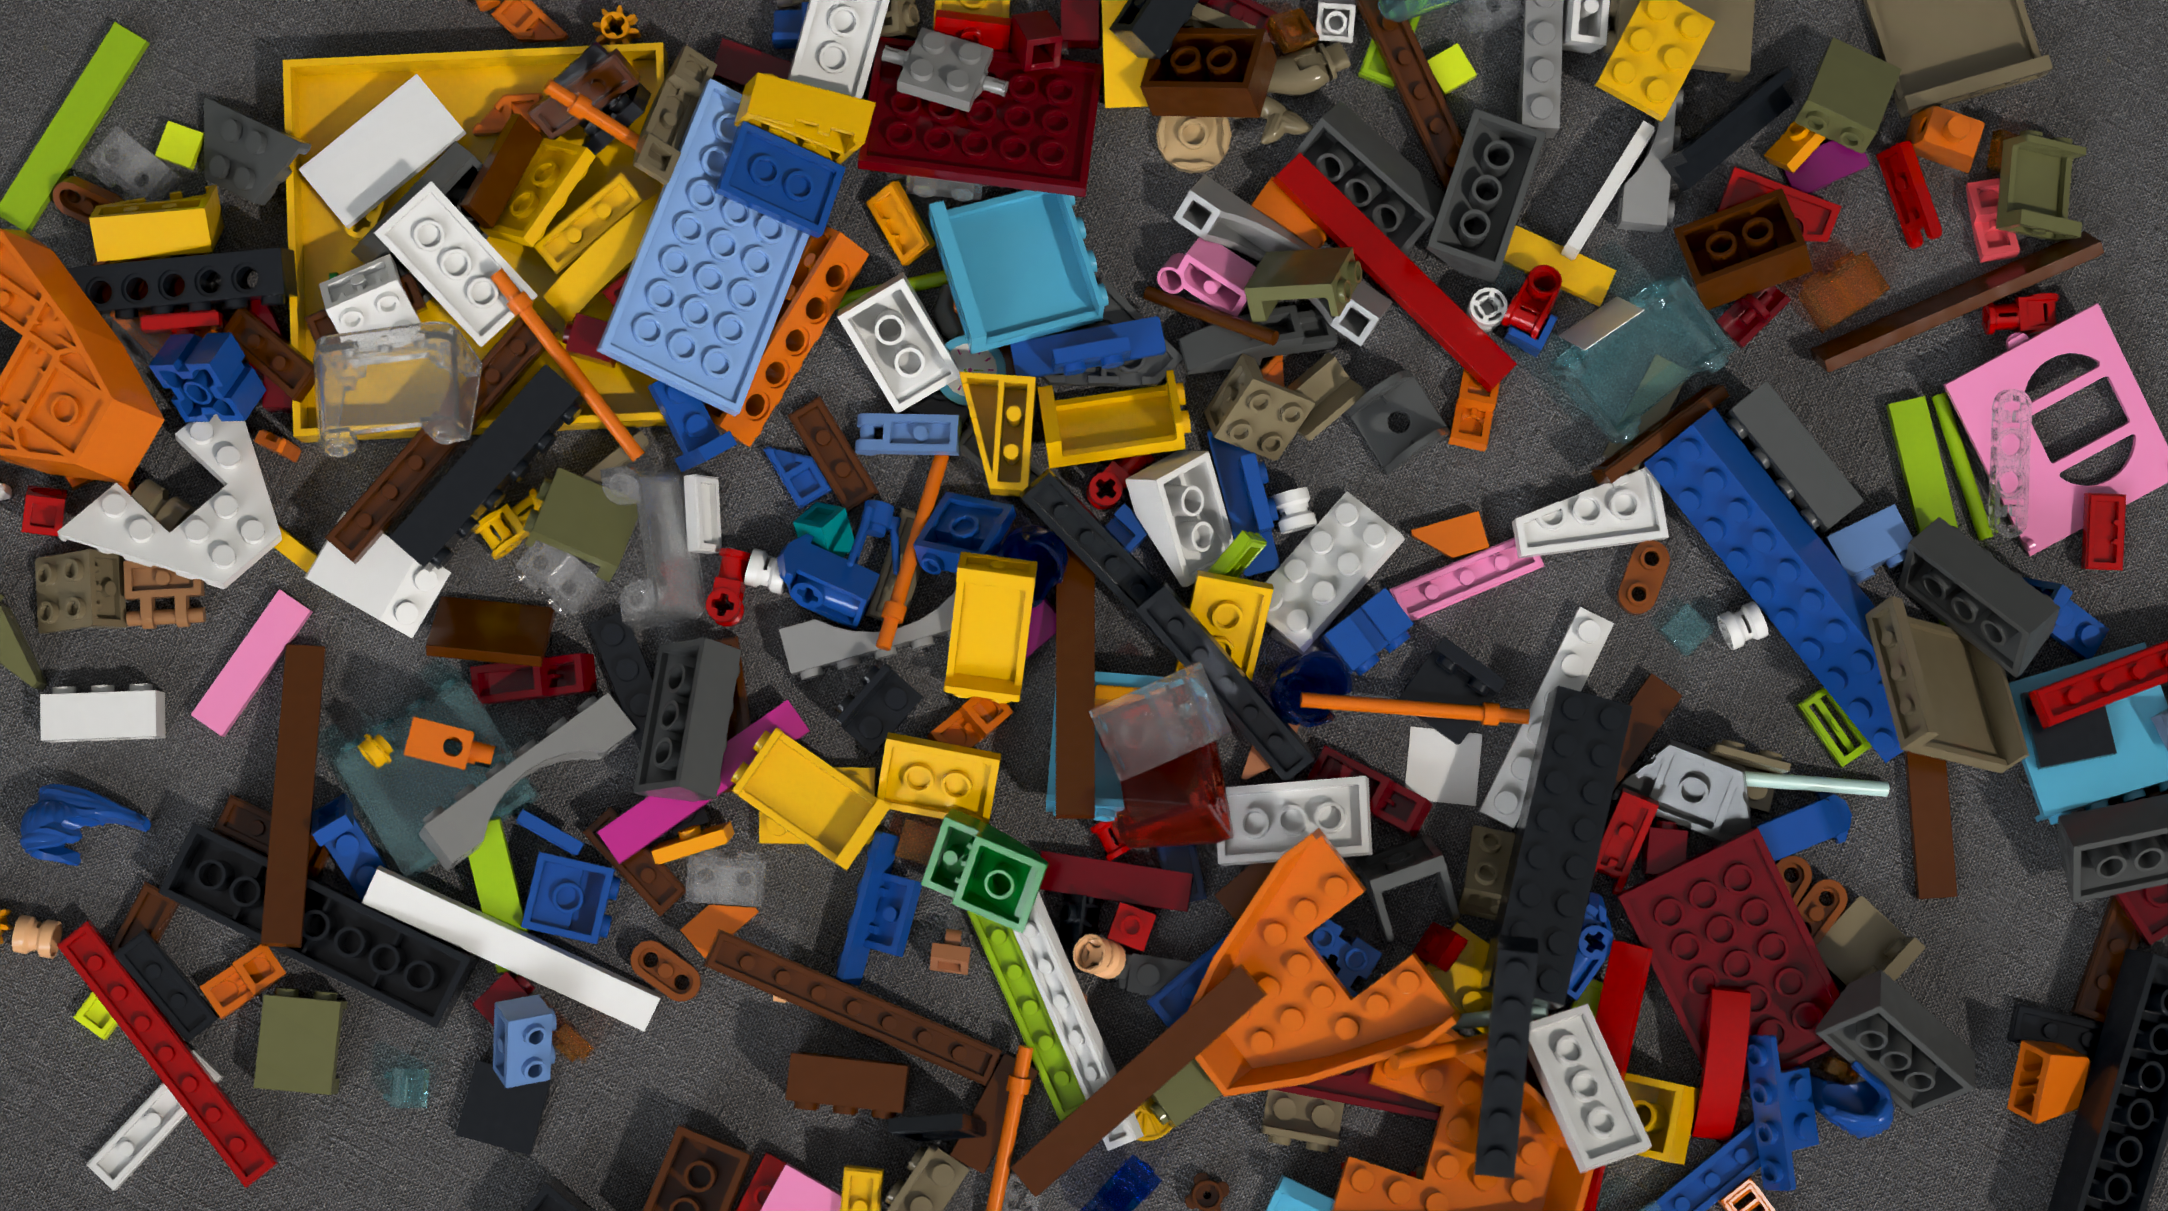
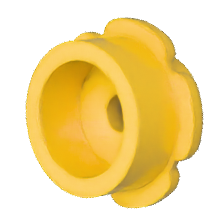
[357,734,393,769]

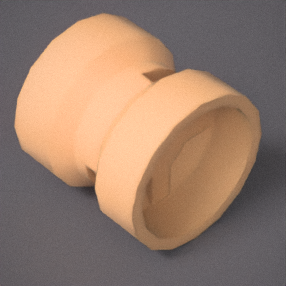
[12,915,62,959]
[1073,934,1126,979]

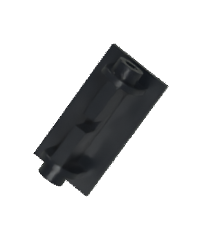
[1059,893,1101,974]

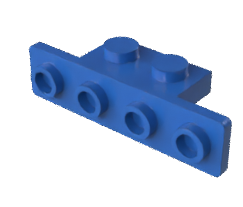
[1010,316,1166,377]
[1207,429,1280,577]
[836,831,922,985]
[1746,1034,1819,1191]

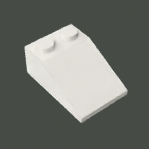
[837,272,960,414]
[1125,451,1234,587]
[305,511,451,639]

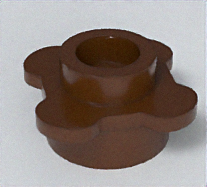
[1185,1173,1229,1211]

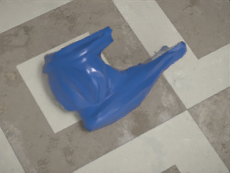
[19,784,152,866]
[1791,1061,1895,1139]

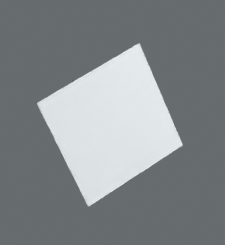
[1558,296,1644,350]
[1405,726,1483,806]

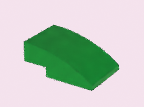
[921,808,1049,934]

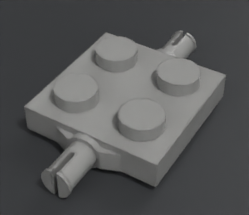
[882,27,1009,112]

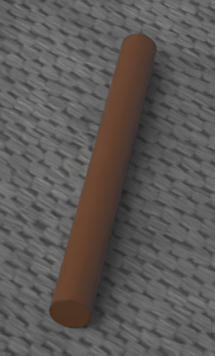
[1143,286,1279,346]

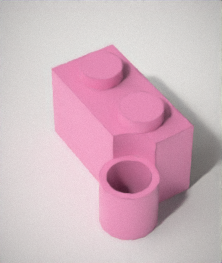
[1157,237,1257,317]

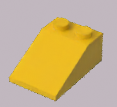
[1624,1073,1699,1165]

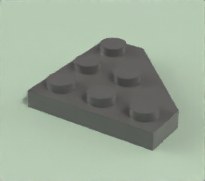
[1042,278,1183,387]

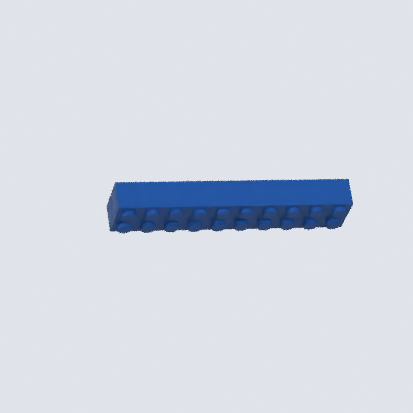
[1644,408,1904,763]

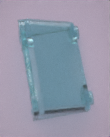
[1547,276,1736,444]

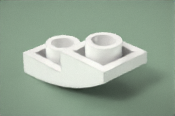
[1315,0,1356,43]

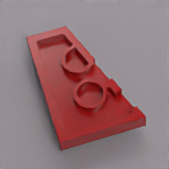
[1716,167,1842,242]

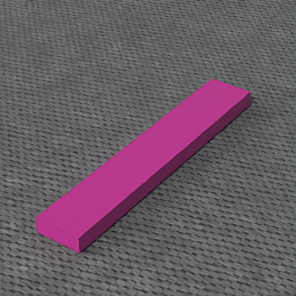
[597,699,810,864]

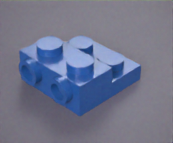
[913,491,1016,575]
[521,852,621,944]

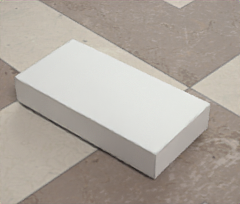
[684,474,722,554]

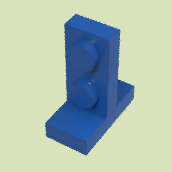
[647,380,737,472]
[2022,577,2109,660]
[312,793,390,900]

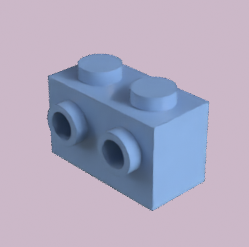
[1823,504,1913,584]
[493,994,557,1088]

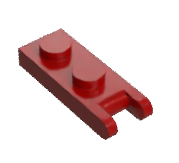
[1876,140,1942,249]
[1593,788,1659,895]

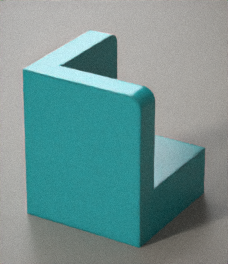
[793,502,855,557]

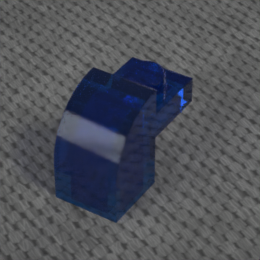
[1080,1154,1162,1211]

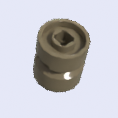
[131,479,196,533]

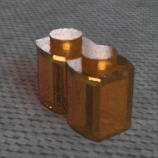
[1797,251,1891,333]

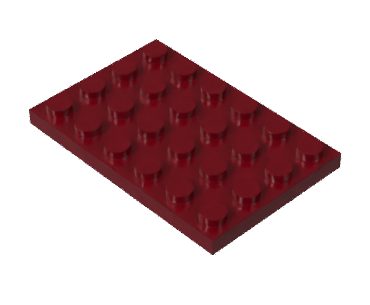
[858,37,1103,197]
[1616,826,1840,1093]

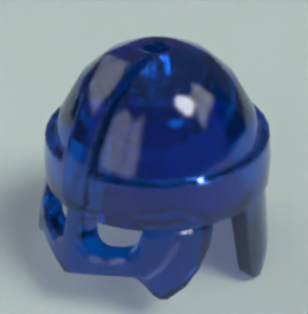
[994,525,1068,608]
[1270,651,1352,727]

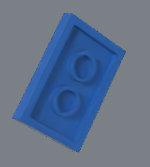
[715,121,846,238]

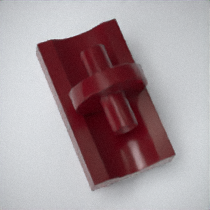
[1714,285,1791,349]

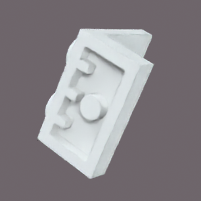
[319,254,426,365]

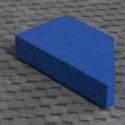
[763,446,832,510]
[516,809,585,856]

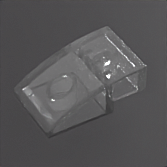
[1088,661,1232,782]

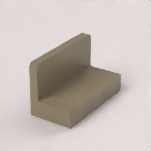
[1287,352,1366,441]

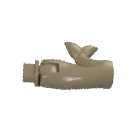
[1233,41,1351,144]

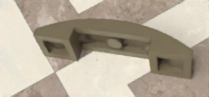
[633,45,717,185]

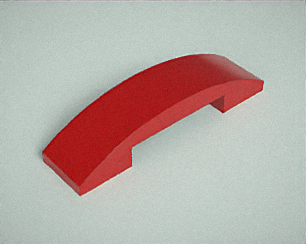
[1691,987,1751,1140]

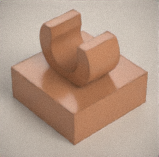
[930,929,971,975]

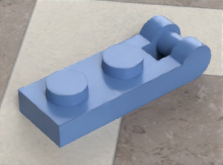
[855,413,962,456]

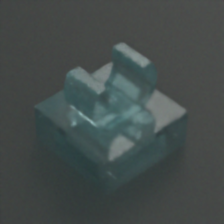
[383,1068,430,1108]

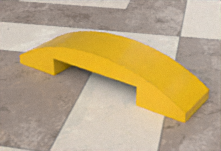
[543,194,659,323]

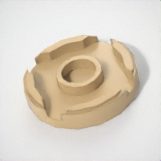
[1156,116,1232,174]

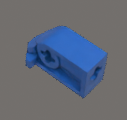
[777,534,880,631]
[1752,792,1852,861]
[1566,892,1613,1001]

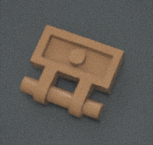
[123,561,206,629]

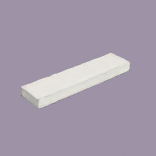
[1561,120,1655,261]
[86,1050,224,1191]

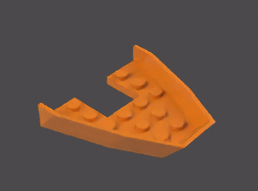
[0,228,165,484]
[1188,828,1462,1097]
[1331,1028,1594,1211]

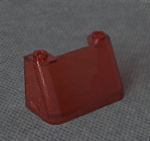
[1099,683,1234,849]

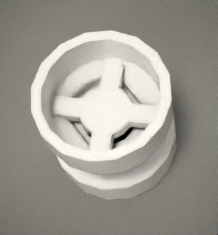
[1466,288,1508,332]
[1271,487,1317,534]
[744,548,786,595]
[1717,601,1769,650]

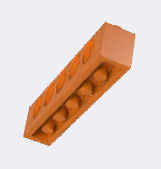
[705,226,869,447]

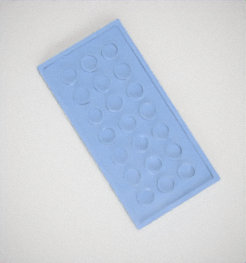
[596,78,809,416]

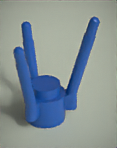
[846,500,901,575]

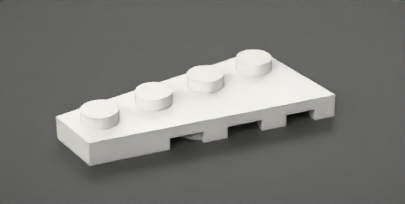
[1512,467,1669,559]

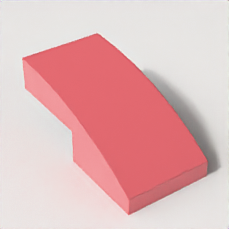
[1966,178,2020,263]

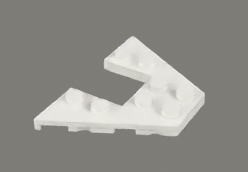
[57,414,282,589]

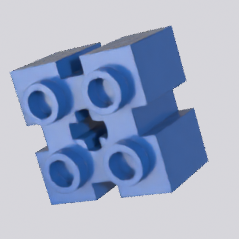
[149,332,267,422]
[1320,587,1414,677]
[1306,919,1383,998]

